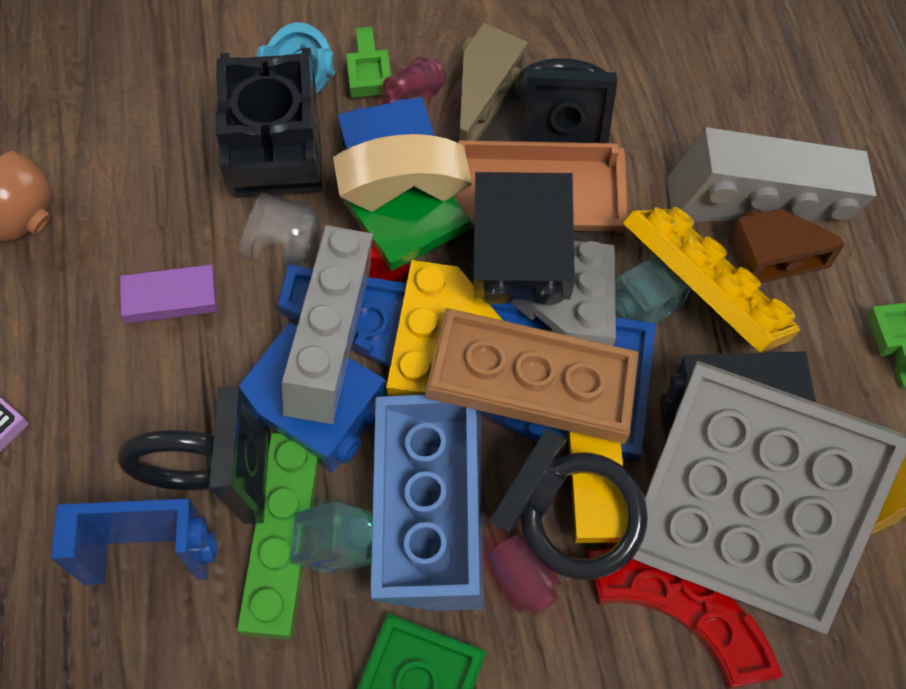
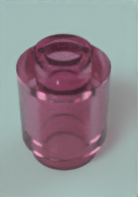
[488,534,562,617]

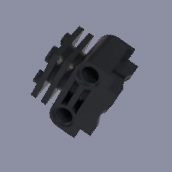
[216,48,323,198]

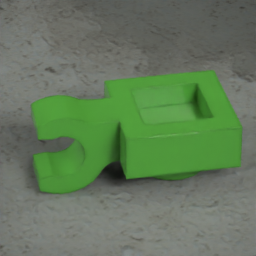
[346,27,393,98]
[867,303,906,388]

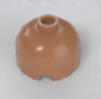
[0,150,52,242]

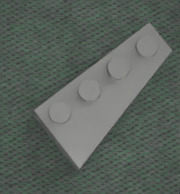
[667,127,877,222]

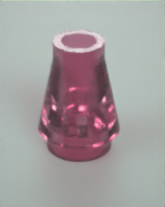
[383,56,445,102]

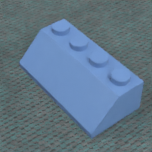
[371,394,485,611]

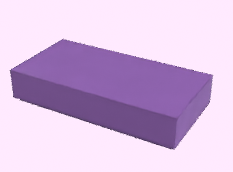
[120,265,218,324]

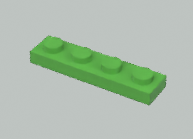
[237,433,320,640]

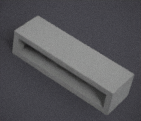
[282,225,373,425]

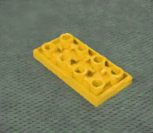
[623,207,800,353]

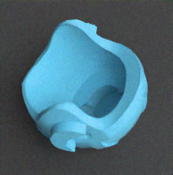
[257,22,336,94]

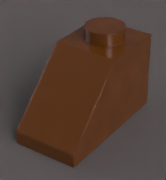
[728,209,845,283]

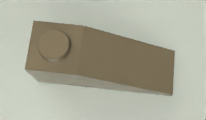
[460,23,528,141]

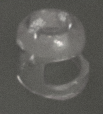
[238,192,321,266]

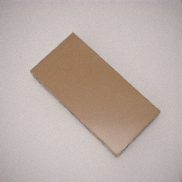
[425,308,639,444]

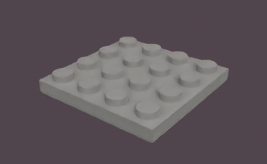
[632,360,906,635]

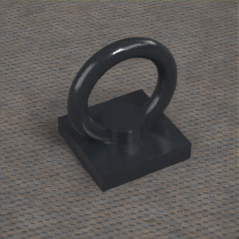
[515,58,617,143]
[117,386,270,524]
[490,428,648,580]

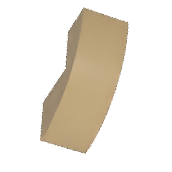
[333,134,472,212]

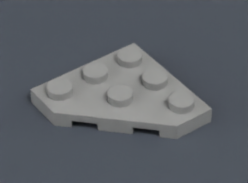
[510,241,616,346]

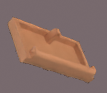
[453,140,628,233]

